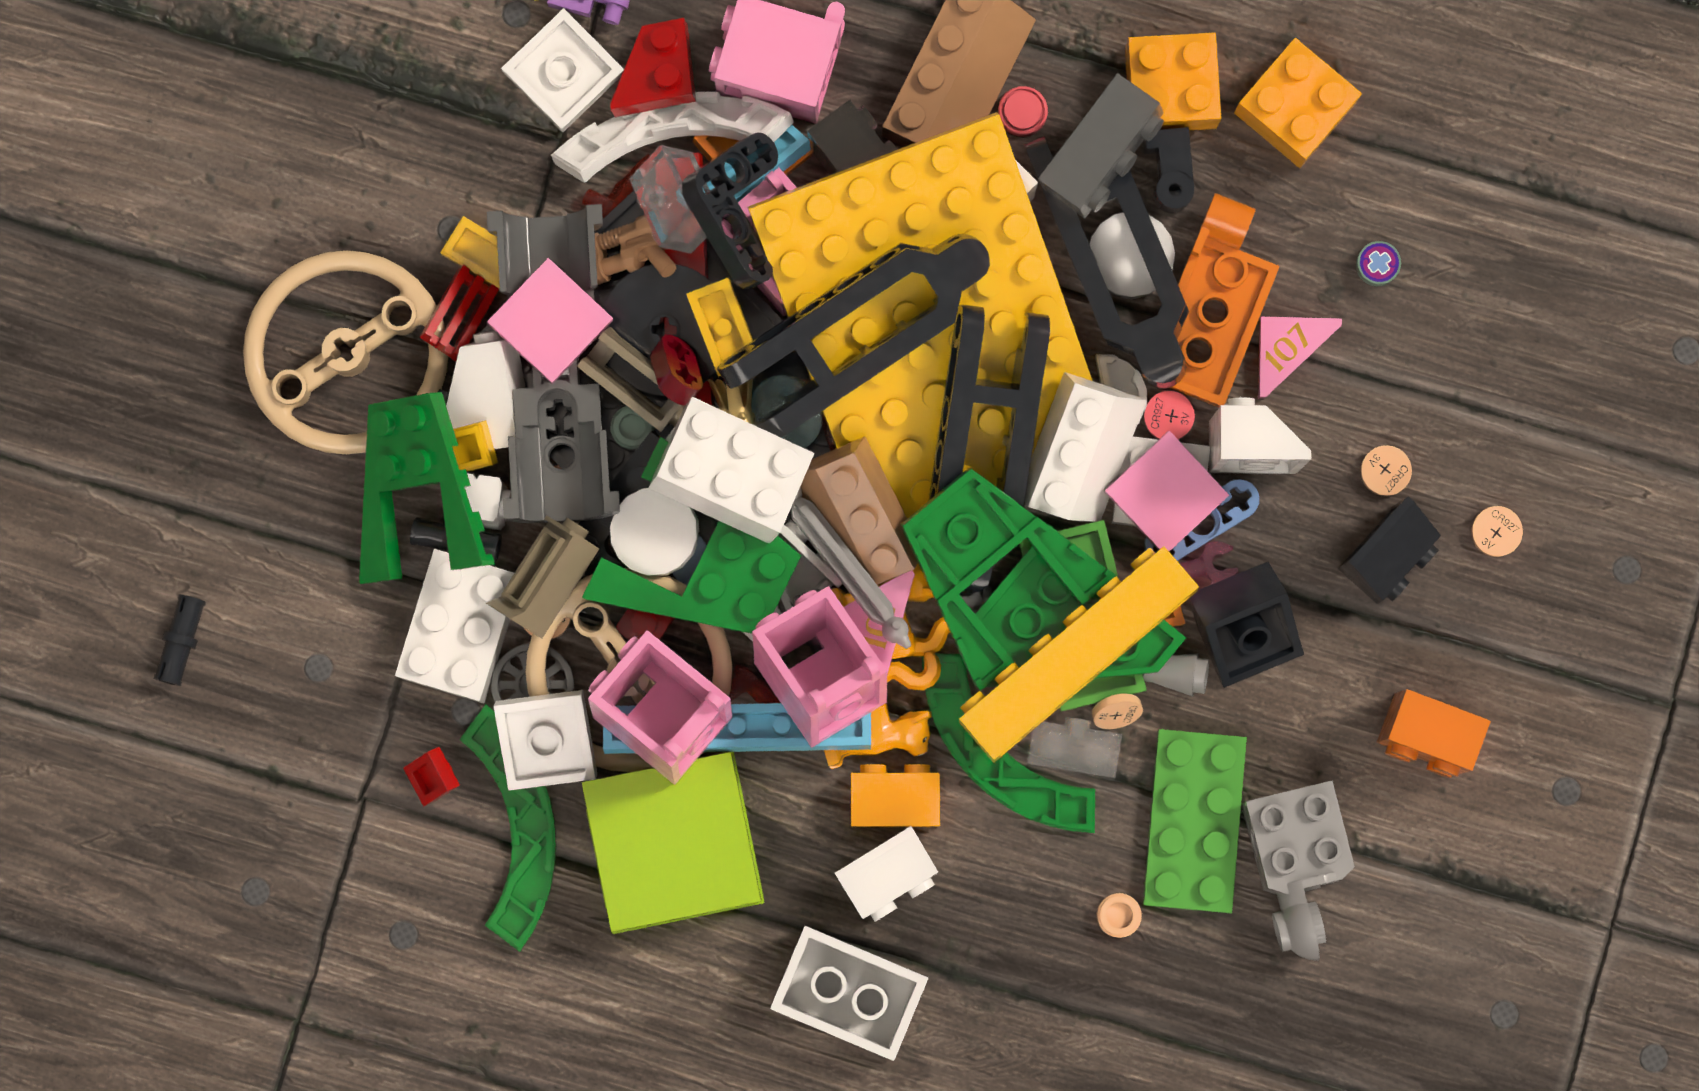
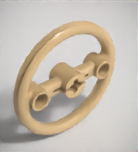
[243,251,448,455]
[526,568,732,772]

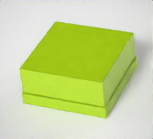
[582,752,765,934]

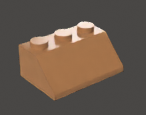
[800,436,918,585]

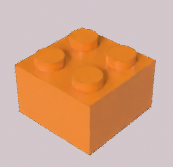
[1377,689,1491,778]

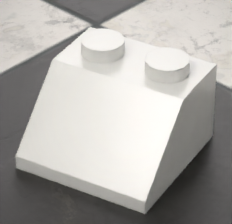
[835,826,938,922]

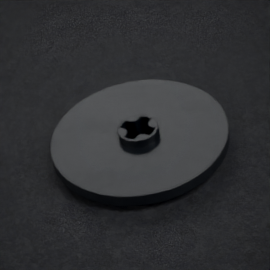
[600,264,716,396]

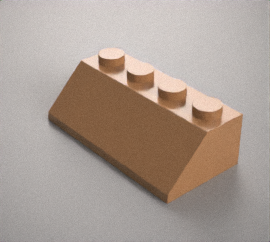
[882,0,1036,147]

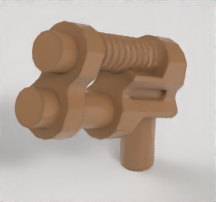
[595,213,676,285]

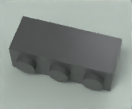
[1038,73,1164,219]

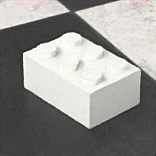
[648,397,814,544]
[395,549,514,704]
[770,926,928,1061]

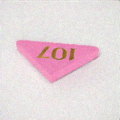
[1258,317,1342,399]
[844,570,915,675]

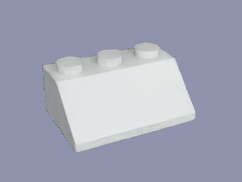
[1024,372,1147,522]
[1209,398,1311,474]

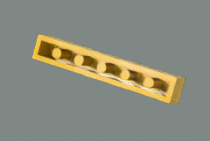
[959,546,1199,763]

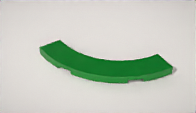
[922,653,1095,833]
[459,705,557,952]

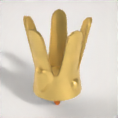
[708,378,755,425]

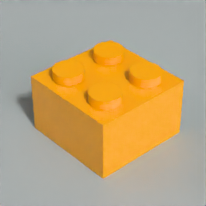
[1125,33,1221,130]
[1234,38,1362,168]

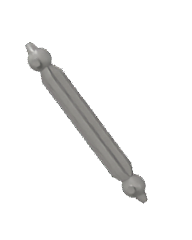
[790,487,911,649]

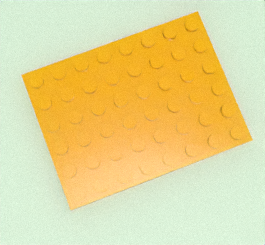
[747,112,1092,519]

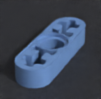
[1144,479,1259,561]

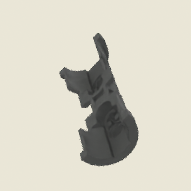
[487,204,620,523]

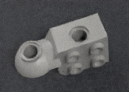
[1242,781,1355,961]

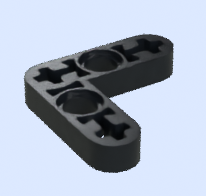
[682,132,778,289]

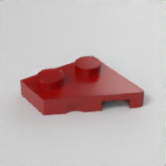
[610,18,696,117]

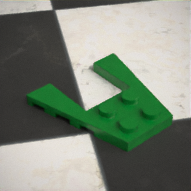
[359,392,495,584]
[582,437,801,634]
[901,468,1116,691]

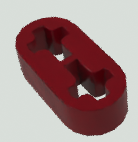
[650,335,703,406]

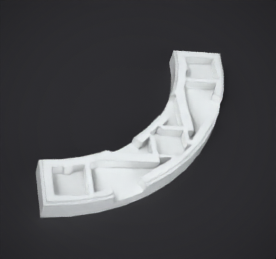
[551,92,794,183]

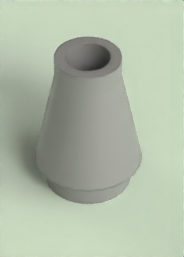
[1143,653,1209,697]

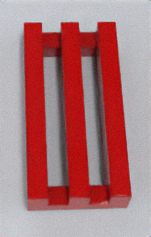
[420,265,499,361]

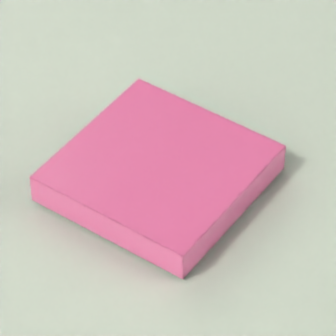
[487,258,613,384]
[1104,431,1229,551]

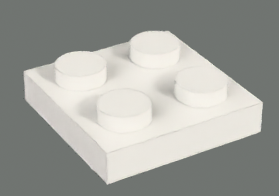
[501,8,624,132]
[494,690,598,790]

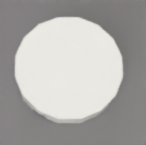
[1090,212,1175,299]
[610,488,699,576]

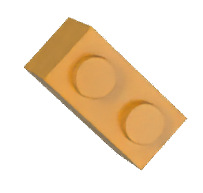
[851,764,940,827]

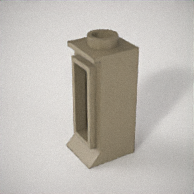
[577,327,685,432]
[486,515,599,639]

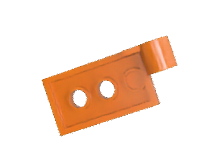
[1142,193,1280,408]

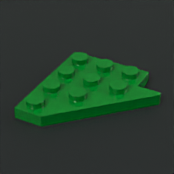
[975,525,1186,689]

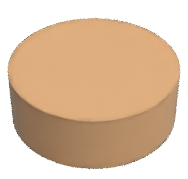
[1096,893,1141,938]

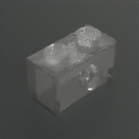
[629,145,723,253]
[1025,717,1122,780]

